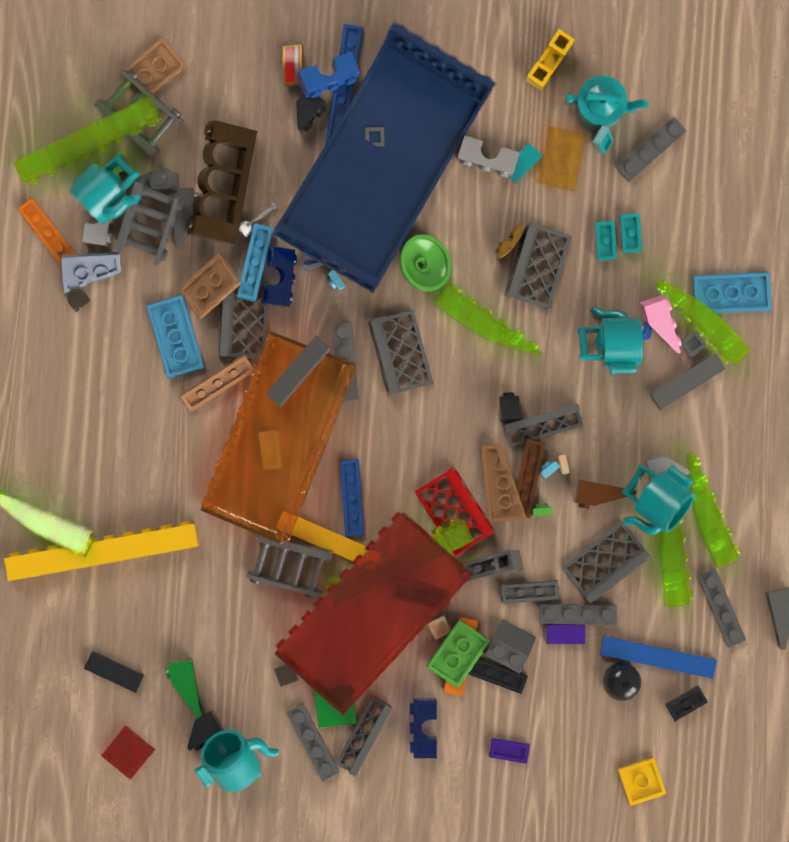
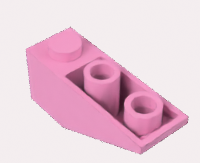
[639,295,682,353]

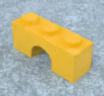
[526,29,575,91]

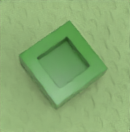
[532,503,553,517]

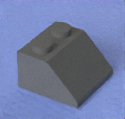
[484,619,536,673]

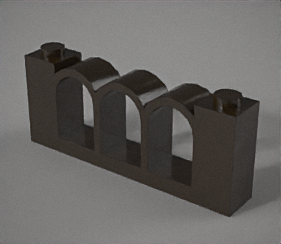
[186,120,257,244]

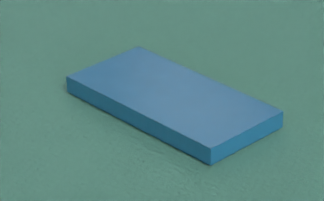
[692,272,772,315]
[146,295,205,379]

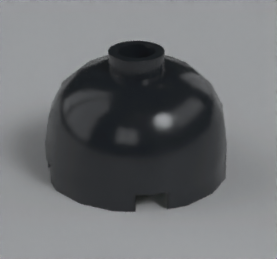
[603,662,641,701]

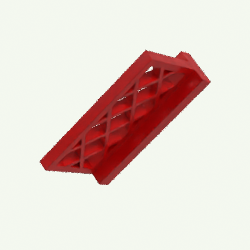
[415,467,495,556]

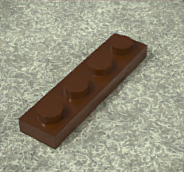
[516,439,545,518]

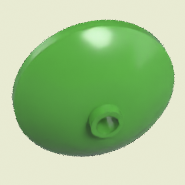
[399,235,451,292]

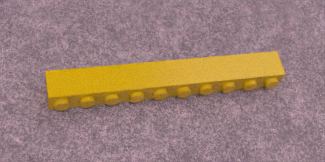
[4,520,200,581]

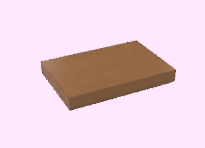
[118,37,187,104]
[179,253,242,319]

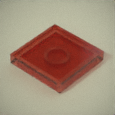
[101,725,155,780]

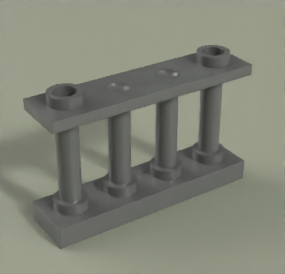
[94,70,184,156]
[115,175,184,266]
[246,531,333,599]

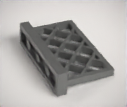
[504,222,572,309]
[218,282,269,359]
[368,310,433,396]
[562,521,651,605]

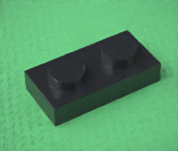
[665,685,708,721]

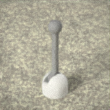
[239,202,277,238]

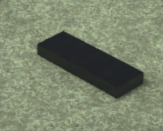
[84,651,144,693]
[468,658,528,694]

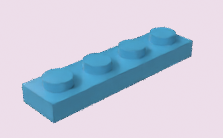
[237,223,273,302]

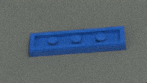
[340,459,364,537]

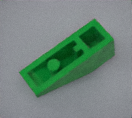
[165,658,203,718]

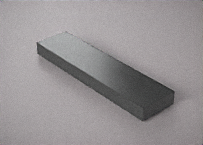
[266,336,331,407]
[650,353,725,410]

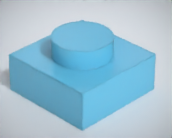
[327,270,346,291]
[540,460,560,479]

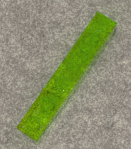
[655,278,752,366]
[434,284,541,356]
[687,453,740,568]
[0,490,96,558]
[660,518,693,608]

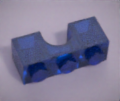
[262,246,297,307]
[410,698,437,758]

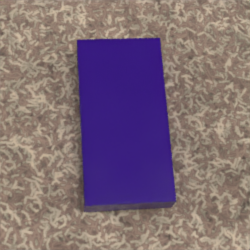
[546,624,585,644]
[489,738,530,764]

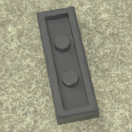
[500,580,559,604]

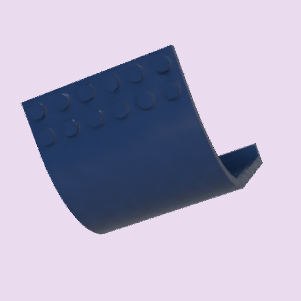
[272,22,496,293]

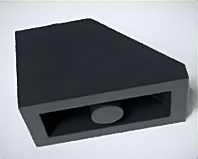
[499,392,521,420]

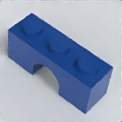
[296,52,360,98]

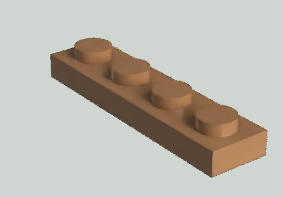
[180,354,255,412]

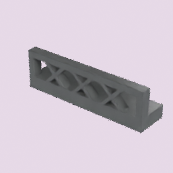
[503,404,583,447]
[336,696,392,777]

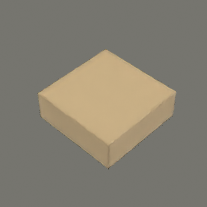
[557,454,570,474]
[427,614,451,640]

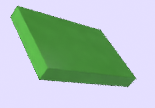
[426,619,490,688]

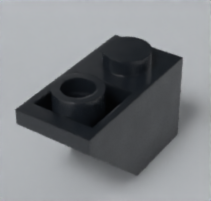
[296,94,327,134]
[187,709,224,751]

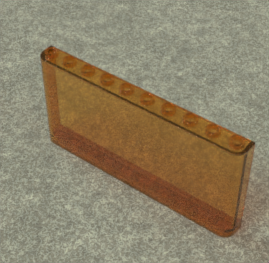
[200,331,356,545]

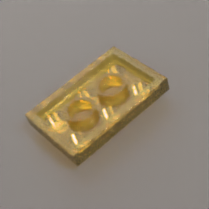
[537,127,587,191]

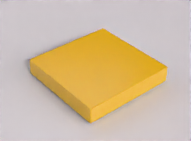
[617,757,666,806]

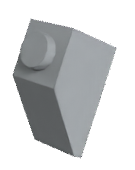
[645,454,690,481]

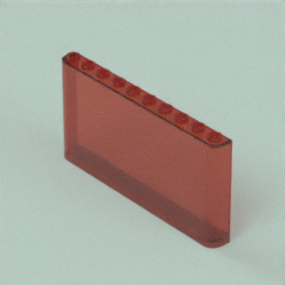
[274,511,473,716]

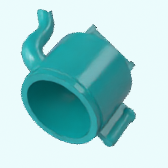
[565,76,649,130]
[68,155,141,225]
[577,305,643,375]
[622,464,695,535]
[195,730,279,792]

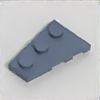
[61,252,121,293]

